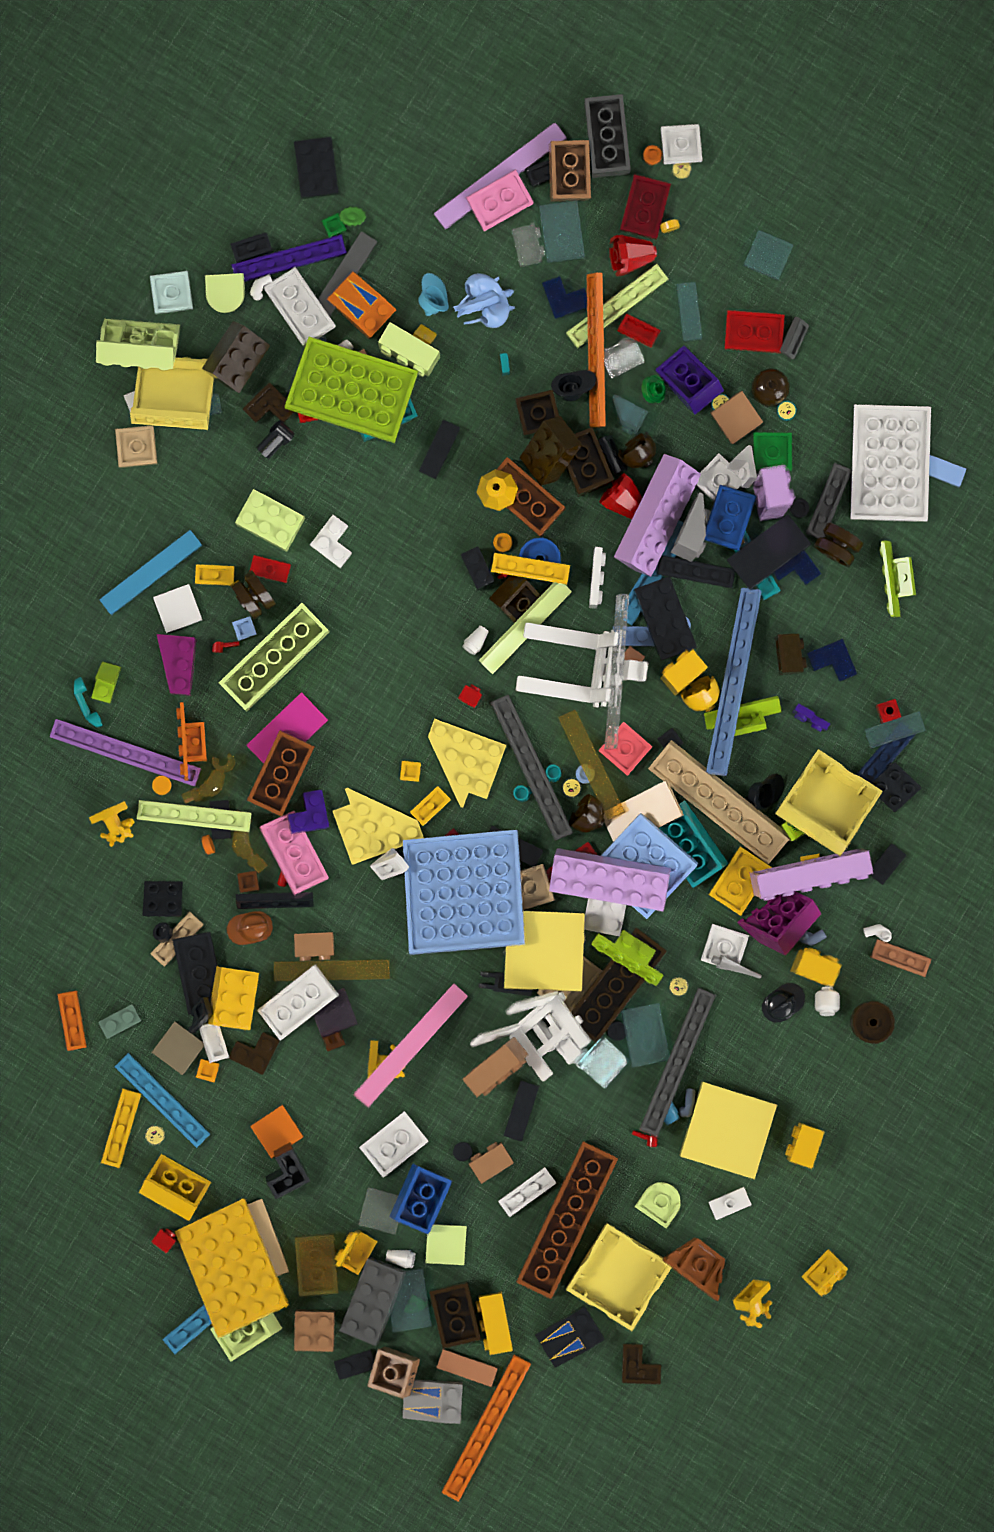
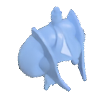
[453,273,515,328]

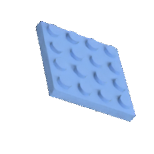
[601,813,698,919]

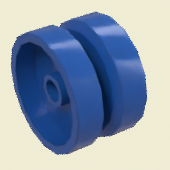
[519,538,561,580]

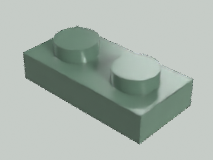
[98,1004,142,1039]

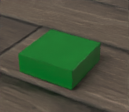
[321,213,347,238]

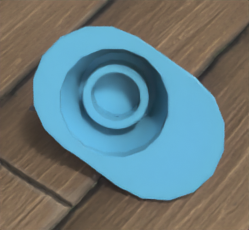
[418,273,449,316]

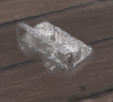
[512,222,545,267]
[604,338,645,379]

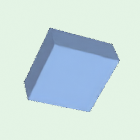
[232,616,257,641]

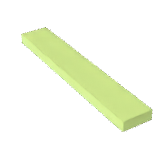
[566,264,668,349]
[479,582,572,674]
[137,800,251,832]

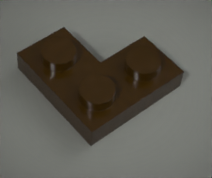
[242,382,295,423]
[229,1032,280,1075]
[622,1343,661,1384]

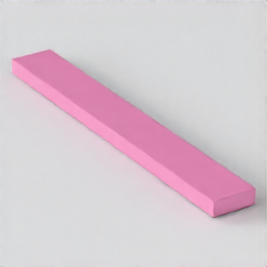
[353,984,468,1107]

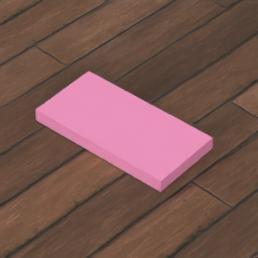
[259,811,329,895]

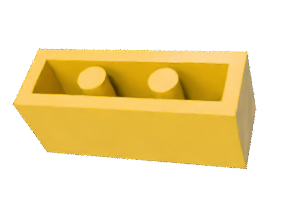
[476,1291,513,1355]

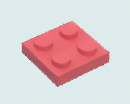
[599,722,652,776]

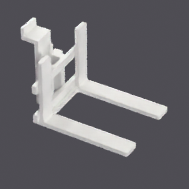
[516,623,648,708]
[470,991,593,1081]

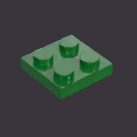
[753,432,792,472]

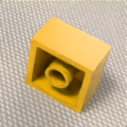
[785,1123,824,1169]

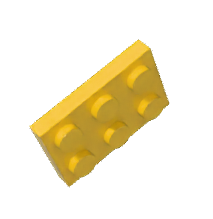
[708,847,772,916]

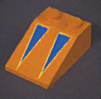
[327,272,396,339]

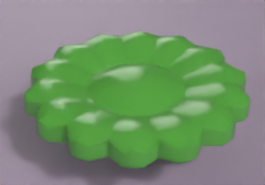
[339,207,366,226]

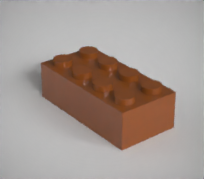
[493,457,566,538]
[247,730,315,817]

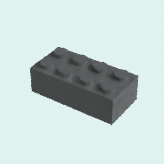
[584,94,631,178]
[340,1257,407,1346]

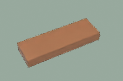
[870,939,932,977]
[437,1349,498,1387]

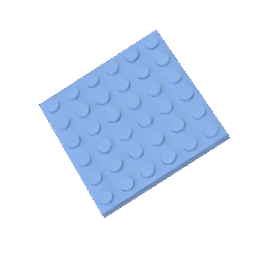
[403,830,525,955]

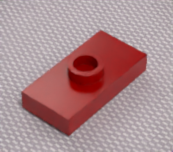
[618,313,660,348]
[250,555,291,583]

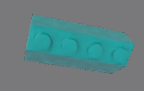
[659,800,729,888]

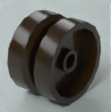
[814,522,864,567]
[230,570,276,620]
[850,1001,895,1044]

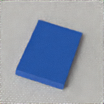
[704,485,756,551]

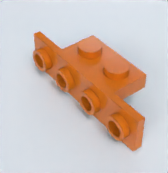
[176,702,207,781]

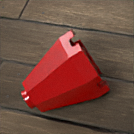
[609,235,657,277]
[599,473,642,519]

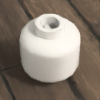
[815,987,840,1016]

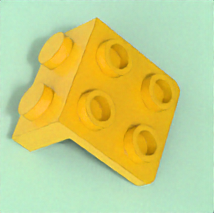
[335,1230,378,1275]

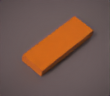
[57,991,87,1051]

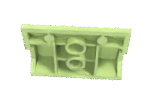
[96,319,180,370]

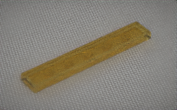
[558,710,625,820]
[274,960,390,981]

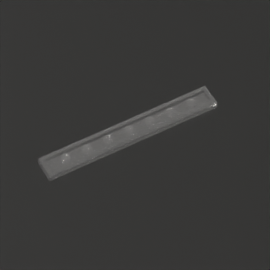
[604,594,629,750]

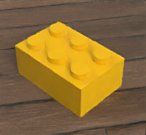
[661,650,708,696]
[208,966,259,1030]

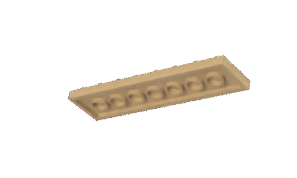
[648,740,789,864]

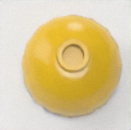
[681,676,720,712]

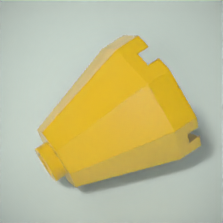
[477,469,518,511]

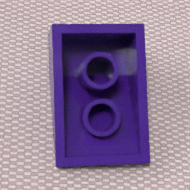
[655,346,724,415]

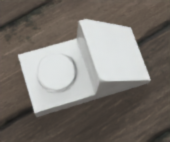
[726,445,757,488]
[370,848,409,880]

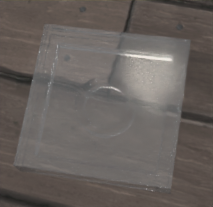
[358,1187,399,1235]

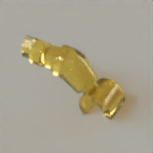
[181,753,235,804]
[232,809,268,873]

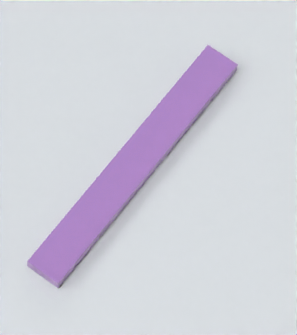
[434,123,567,230]

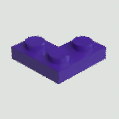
[792,703,830,732]
[287,790,329,834]

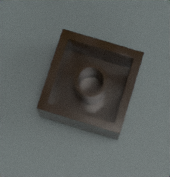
[515,390,559,439]

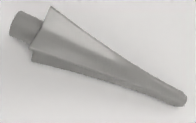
[711,955,762,978]

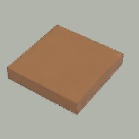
[710,391,763,444]

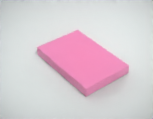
[465,170,534,231]

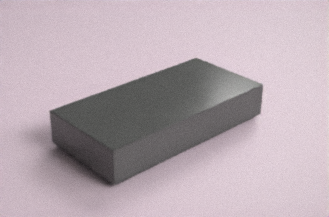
[780,317,809,360]

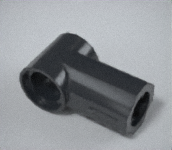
[256,420,295,460]

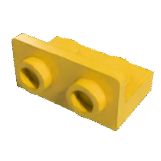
[801,1249,848,1296]

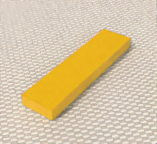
[491,553,570,584]
[101,1088,141,1168]

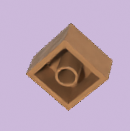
[294,1309,335,1352]
[368,1347,420,1399]

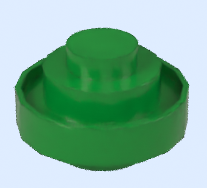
[641,375,666,404]

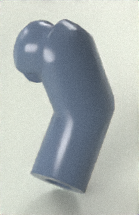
[799,929,827,946]
[679,1089,695,1118]

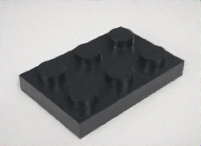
[294,137,339,199]

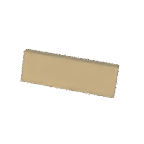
[150,912,204,967]

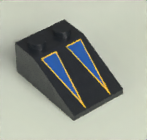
[535,1305,605,1368]

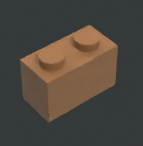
[294,932,334,961]
[469,1142,514,1184]

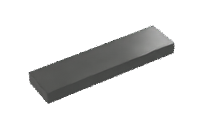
[806,463,852,539]

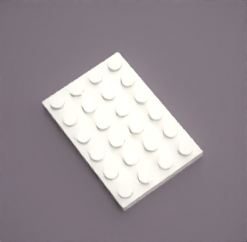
[850,405,931,522]

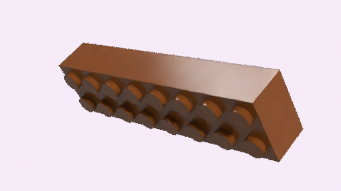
[516,1141,618,1299]

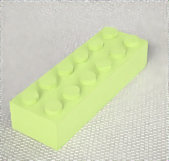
[219,603,329,712]

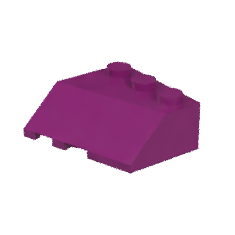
[737,891,821,956]

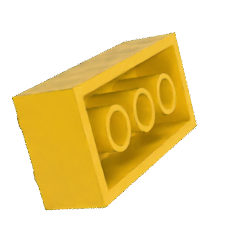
[790,948,841,987]

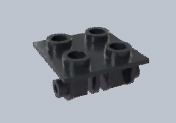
[871,762,922,813]
[142,881,183,917]

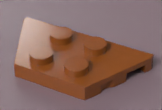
[662,1237,725,1301]

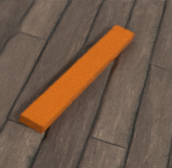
[586,273,606,428]
[442,1354,531,1502]

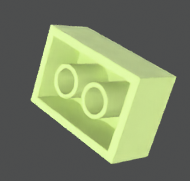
[378,322,440,377]
[235,489,305,552]

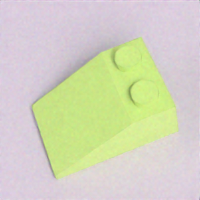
[210,1313,282,1362]

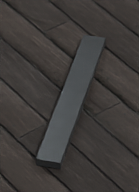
[491,694,573,841]
[639,988,716,1137]

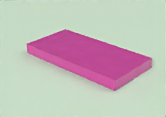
[246,692,328,763]

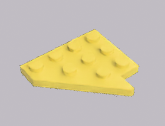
[428,719,506,808]
[333,788,424,865]

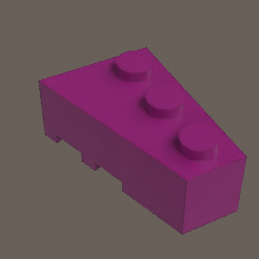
[157,634,196,696]

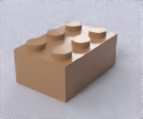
[549,140,591,201]
[463,1037,529,1097]

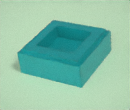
[500,353,510,376]

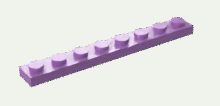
[50,719,201,787]

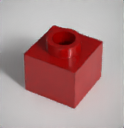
[458,684,482,709]
[876,699,901,724]
[151,1228,177,1253]

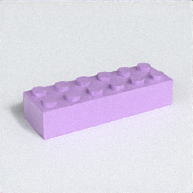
[614,454,701,577]
[753,465,794,522]
[549,848,671,911]
[750,848,873,900]

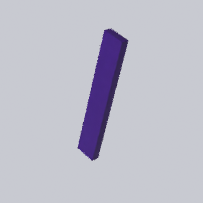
[231,235,347,282]

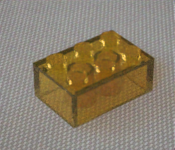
[295,1233,339,1296]

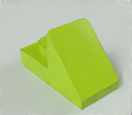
[91,662,121,704]

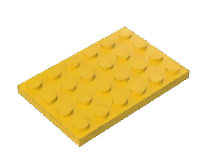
[175,1199,289,1338]

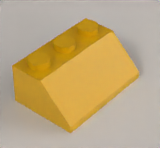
[139,1154,211,1221]

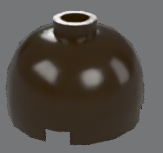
[751,368,790,407]
[617,432,656,468]
[569,794,605,833]

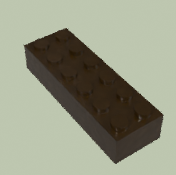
[571,928,667,1043]

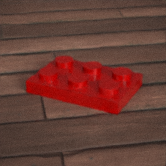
[724,310,785,353]

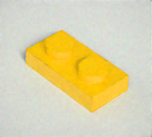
[195,564,235,586]
[410,786,451,826]

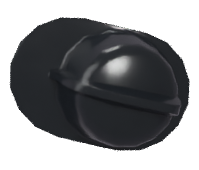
[551,370,596,402]
[745,773,784,813]
[762,983,805,1023]

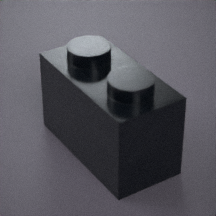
[461,546,494,591]

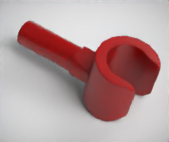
[212,641,239,653]
[632,1130,658,1147]

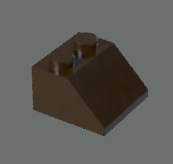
[489,575,541,623]
[775,634,806,676]

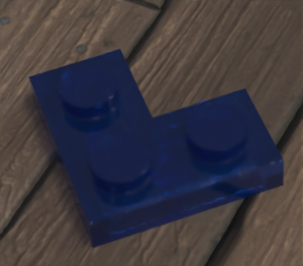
[542,276,587,319]
[773,550,821,585]
[807,639,857,682]

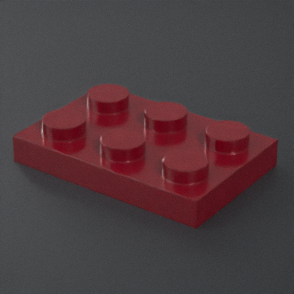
[620,174,671,240]

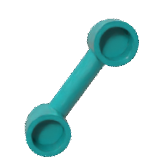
[74,677,103,728]
[513,765,561,802]

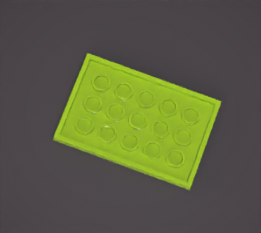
[285,337,418,443]

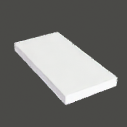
[264,267,336,347]
[257,964,339,1041]

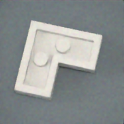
[310,515,352,569]

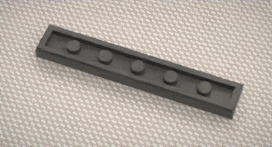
[318,231,378,317]

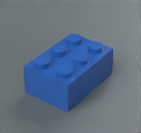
[389,1164,452,1235]

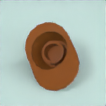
[227,911,273,945]

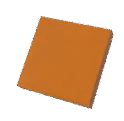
[250,1105,304,1158]

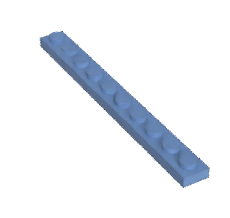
[706,588,762,776]

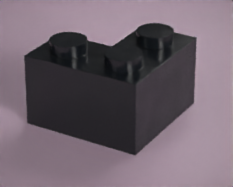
[265,1142,310,1199]

